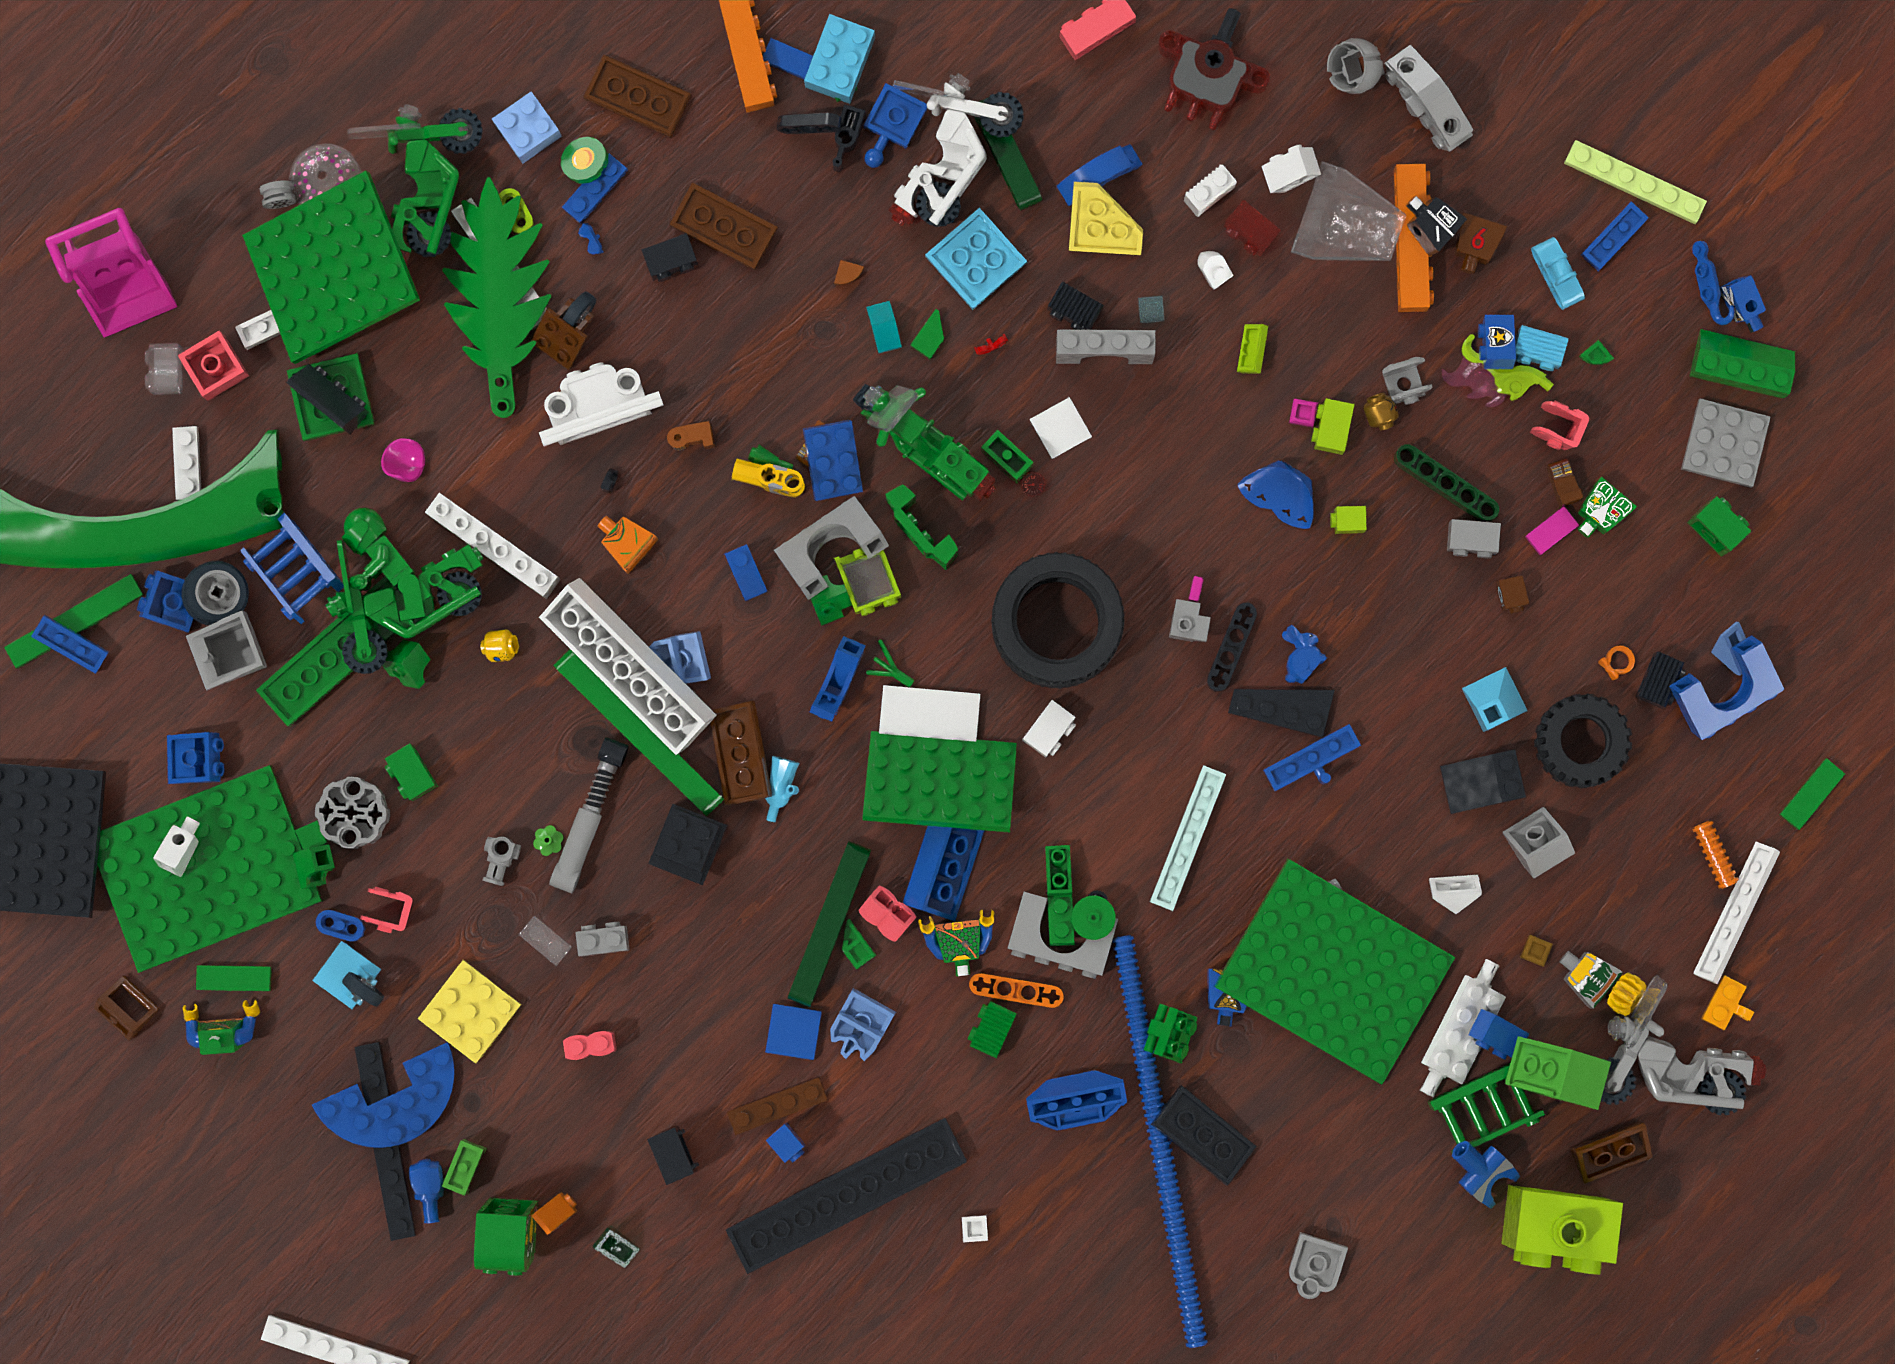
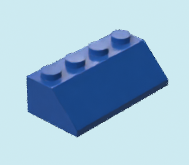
[903,826,984,921]

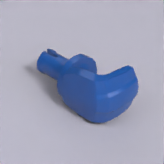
[409,1159,445,1223]

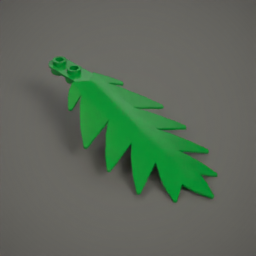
[442,177,551,418]

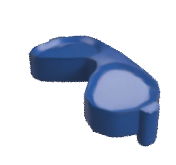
[578,223,603,254]

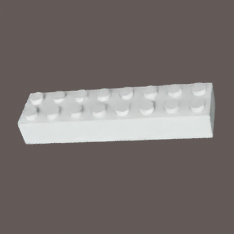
[539,578,717,755]

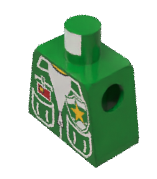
[1577,477,1637,538]

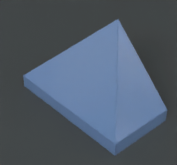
[1711,622,1746,676]

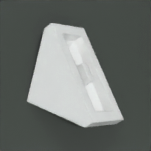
[1429,875,1482,914]

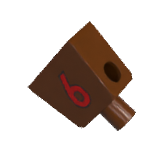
[1455,212,1507,274]

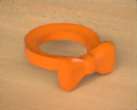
[1598,646,1635,680]

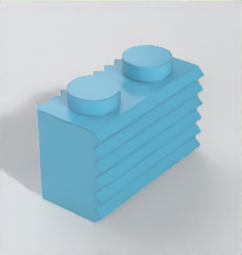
[1515,325,1569,371]

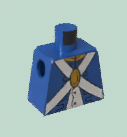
[1720,275,1766,333]

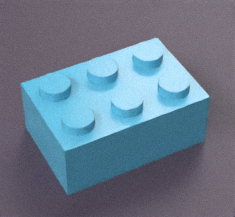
[804,14,875,104]

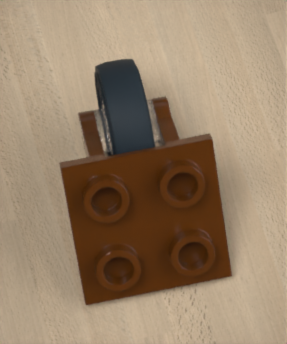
[531,291,596,370]

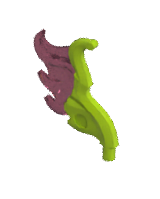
[1442,334,1554,408]

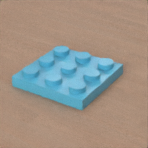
[925,208,1027,310]

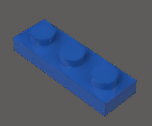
[562,153,628,224]
[1581,202,1649,271]
[31,614,109,674]

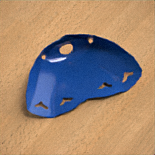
[1238,461,1313,529]

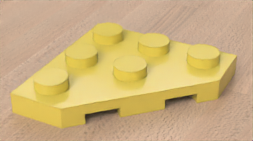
[1069,182,1143,255]

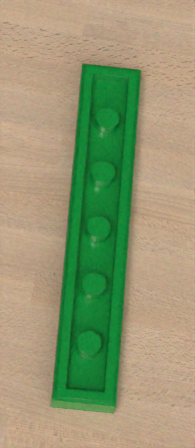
[4,574,145,669]

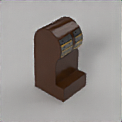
[1547,458,1584,508]

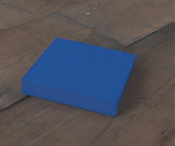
[765,1004,822,1060]

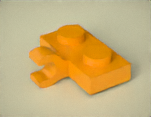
[1701,975,1754,1030]

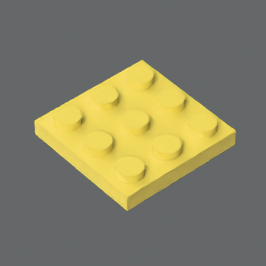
[418,960,522,1063]

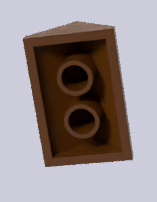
[1570,1122,1653,1184]

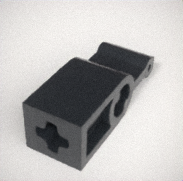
[833,104,866,172]

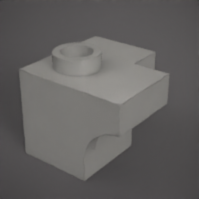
[1169,599,1211,642]

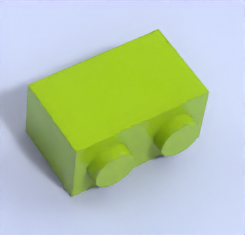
[1311,398,1354,455]

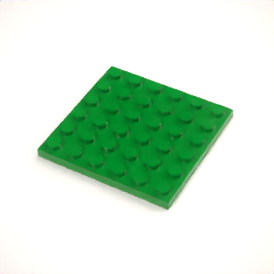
[242,171,420,364]

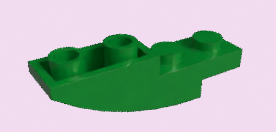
[1045,845,1074,946]

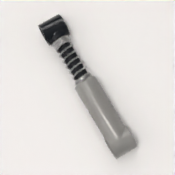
[549,737,629,894]

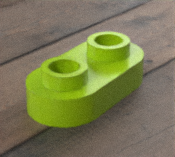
[499,188,534,234]

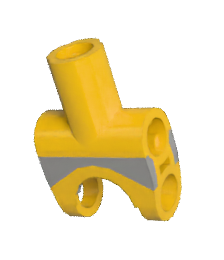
[732,458,805,498]

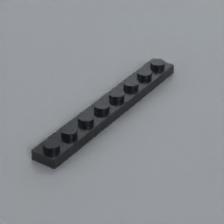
[354,1042,416,1241]

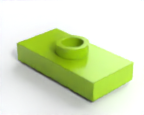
[1237,324,1268,374]

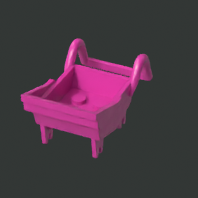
[45,208,177,338]

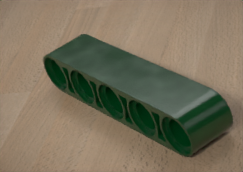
[974,97,1042,211]
[1394,444,1499,522]

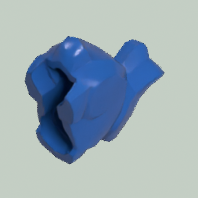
[1282,625,1327,684]

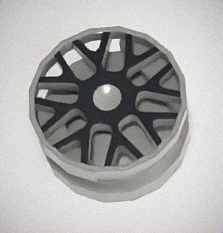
[259,181,296,209]

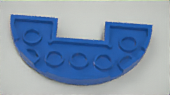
[312,1042,454,1148]

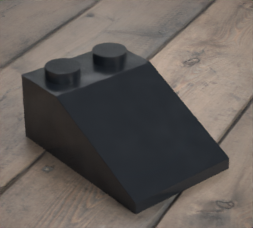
[1440,750,1526,814]

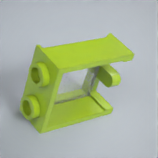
[835,548,901,616]

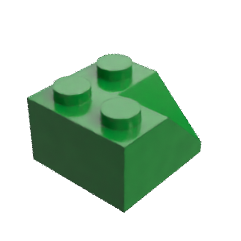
[1687,496,1751,557]

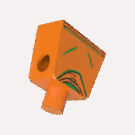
[597,516,658,574]

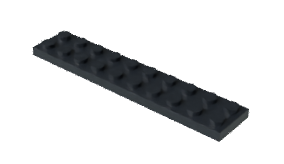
[725,1118,967,1274]

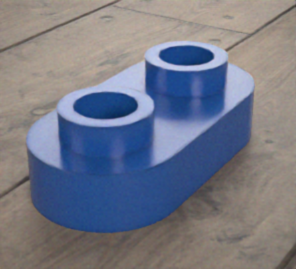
[316,910,365,941]

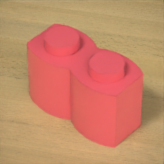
[858,886,916,942]
[563,1031,617,1060]

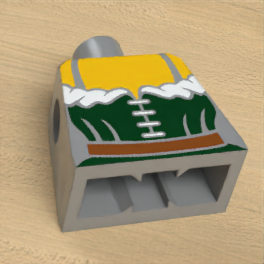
[1559,951,1623,1009]

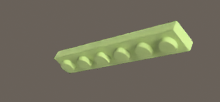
[1564,140,1707,224]

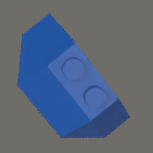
[1026,1070,1127,1131]

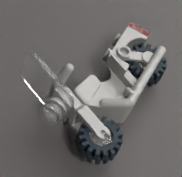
[1601,975,1766,1115]

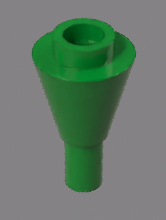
[748,444,793,469]

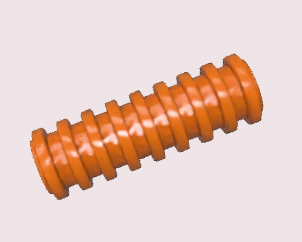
[1692,820,1739,889]

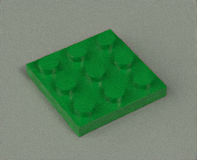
[287,353,375,442]

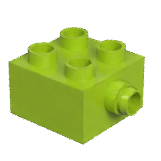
[1501,1185,1623,1275]

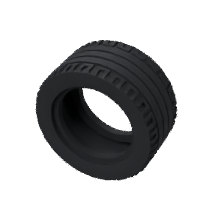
[991,552,1124,689]

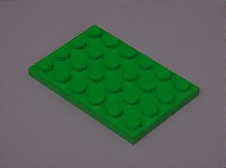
[863,731,1017,832]

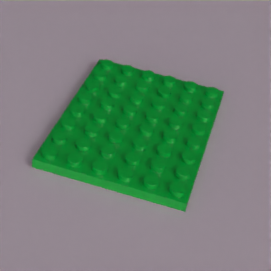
[98,765,323,973]
[1214,859,1455,1085]

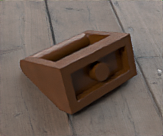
[94,975,160,1041]

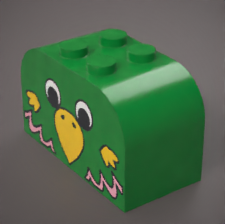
[474,1198,538,1276]

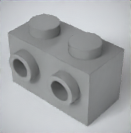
[576,922,630,957]

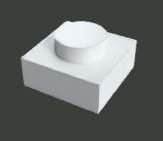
[962,1215,988,1242]

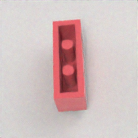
[1059,0,1136,60]

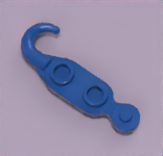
[1692,241,1735,325]

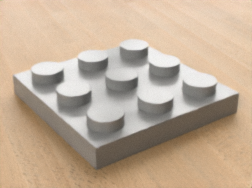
[1681,399,1770,488]

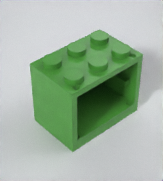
[1505,1036,1611,1110]

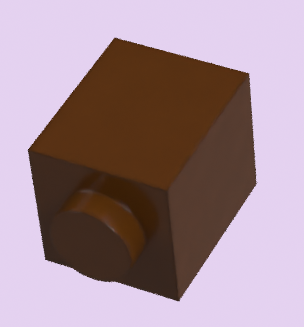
[1495,575,1529,614]

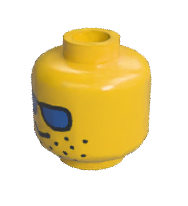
[480,630,519,662]

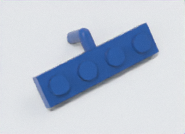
[1263,724,1361,792]

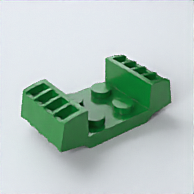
[885,484,958,570]

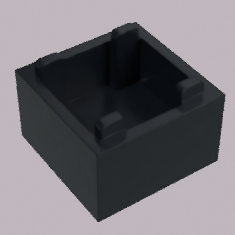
[647,1126,699,1185]

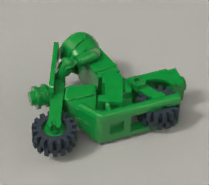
[325,507,484,674]

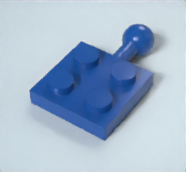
[864,83,928,168]

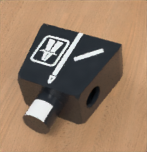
[1406,195,1467,256]

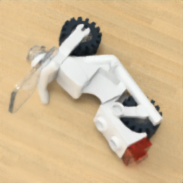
[889,73,1024,227]

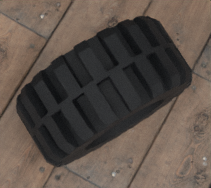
[1534,694,1632,788]

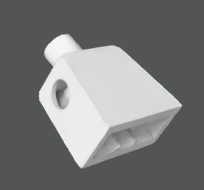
[153,817,200,877]

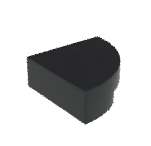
[600,468,619,494]

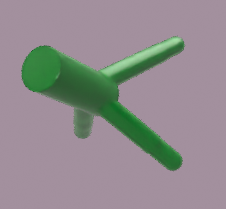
[866,639,914,688]

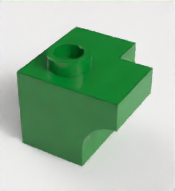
[811,575,852,626]
[382,640,431,689]
[293,844,335,889]

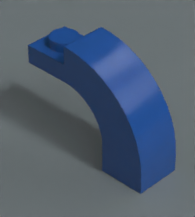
[1057,144,1143,206]
[810,636,866,722]

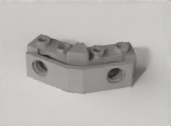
[1384,45,1473,152]

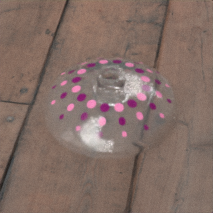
[289,143,361,205]

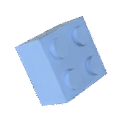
[492,92,562,164]

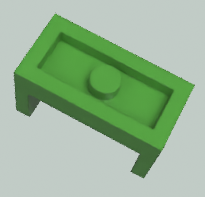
[442,1139,487,1196]

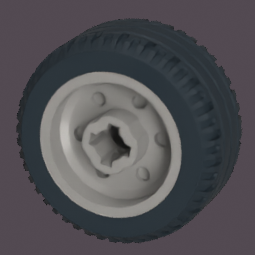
[182,561,249,625]

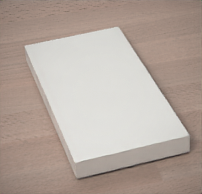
[879,685,980,742]

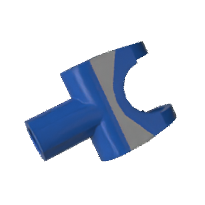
[1452,1141,1520,1209]

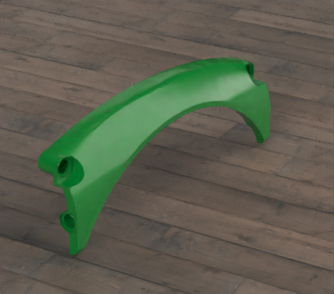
[0,429,284,568]

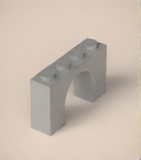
[1056,330,1155,364]
[774,496,889,600]
[1007,892,1118,979]

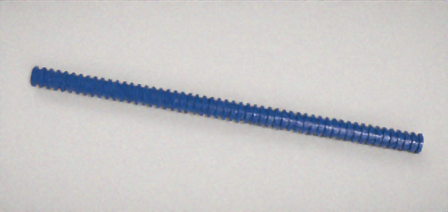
[1112,935,1208,1348]

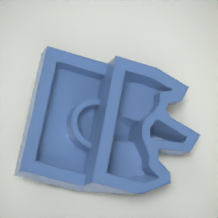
[649,631,711,684]
[830,988,896,1061]

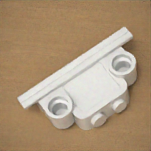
[539,362,663,446]

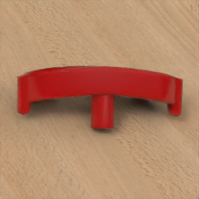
[974,334,1008,355]

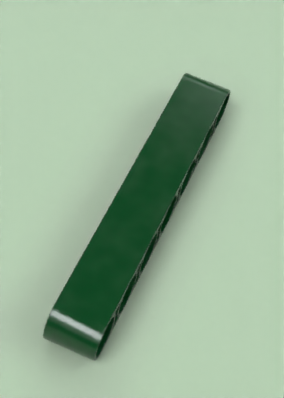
[787,841,871,1007]

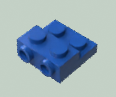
[137,571,193,633]
[167,732,224,784]

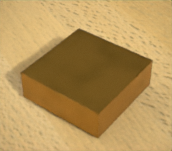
[1520,935,1553,967]

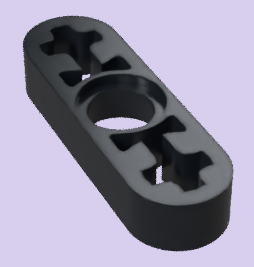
[776,113,842,134]

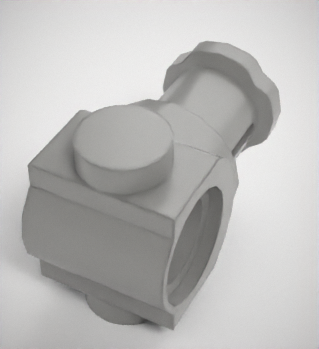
[482,837,521,886]

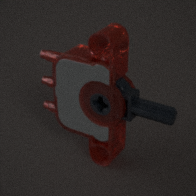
[1158,8,1270,130]

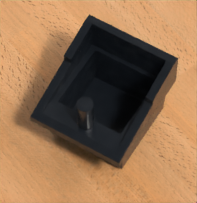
[648,804,728,885]

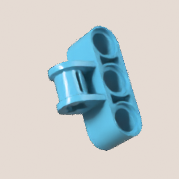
[1531,237,1585,310]

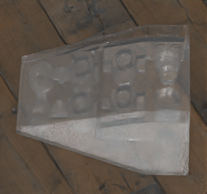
[1291,162,1406,261]

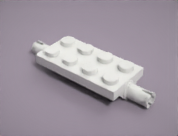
[1420,959,1506,1097]

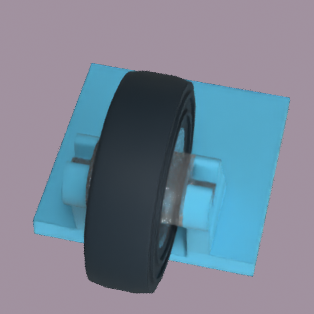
[313,941,384,1009]

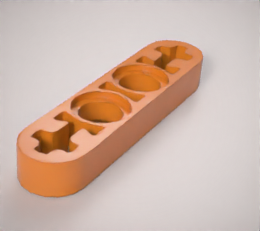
[969,973,1064,1008]

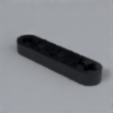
[1207,602,1257,692]

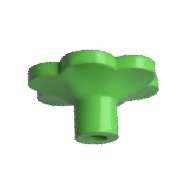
[533,825,564,856]

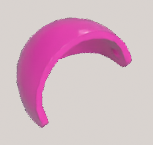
[381,438,425,482]

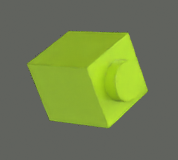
[1330,506,1367,534]

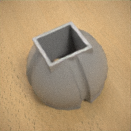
[1327,38,1385,94]

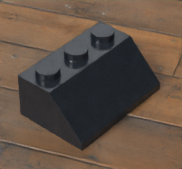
[286,364,369,435]

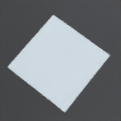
[1030,397,1092,459]

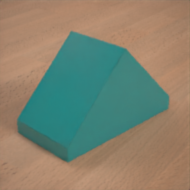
[866,301,902,354]

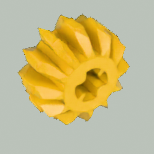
[1607,972,1646,1016]

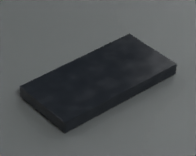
[1151,1085,1257,1186]

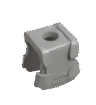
[1382,357,1432,405]

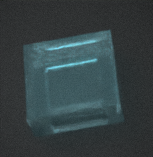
[1138,296,1164,323]

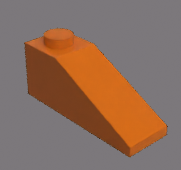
[532,1192,578,1235]

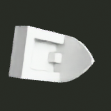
[1198,251,1234,289]

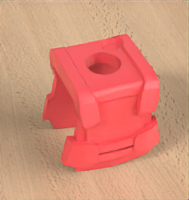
[1530,400,1589,450]
[360,887,412,933]

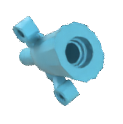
[765,756,800,822]

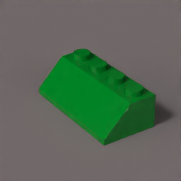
[1689,329,1795,399]

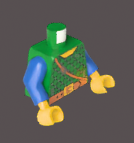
[918,910,994,976]
[183,1000,260,1055]

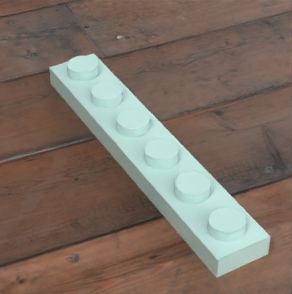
[1150,765,1226,911]

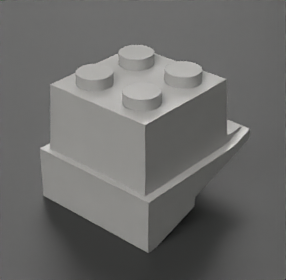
[186,610,267,691]

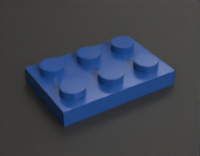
[803,420,863,501]

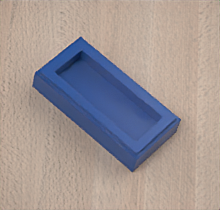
[763,38,813,80]

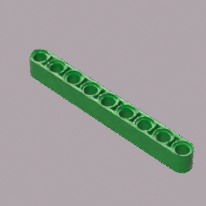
[553,649,724,816]

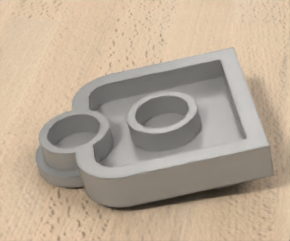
[1289,1232,1348,1299]

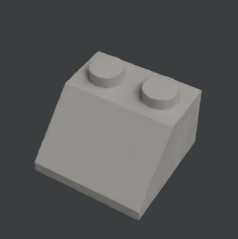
[1503,807,1575,878]

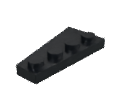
[1228,689,1335,738]

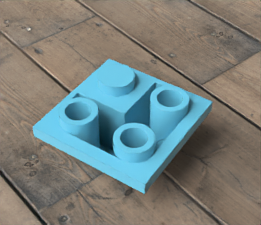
[1462,667,1528,732]

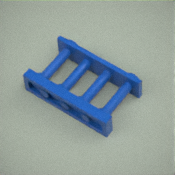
[240,513,344,624]

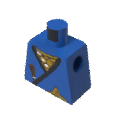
[1207,968,1246,1026]

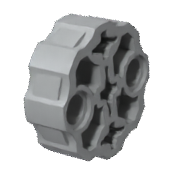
[315,777,390,849]

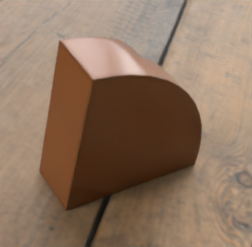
[834,260,864,285]

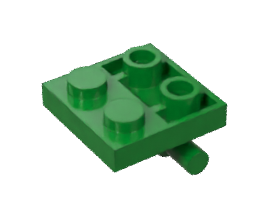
[1143,1004,1198,1064]

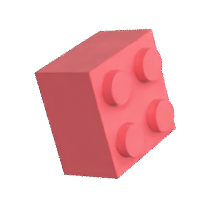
[177,331,249,401]

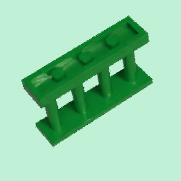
[1427,1063,1545,1153]

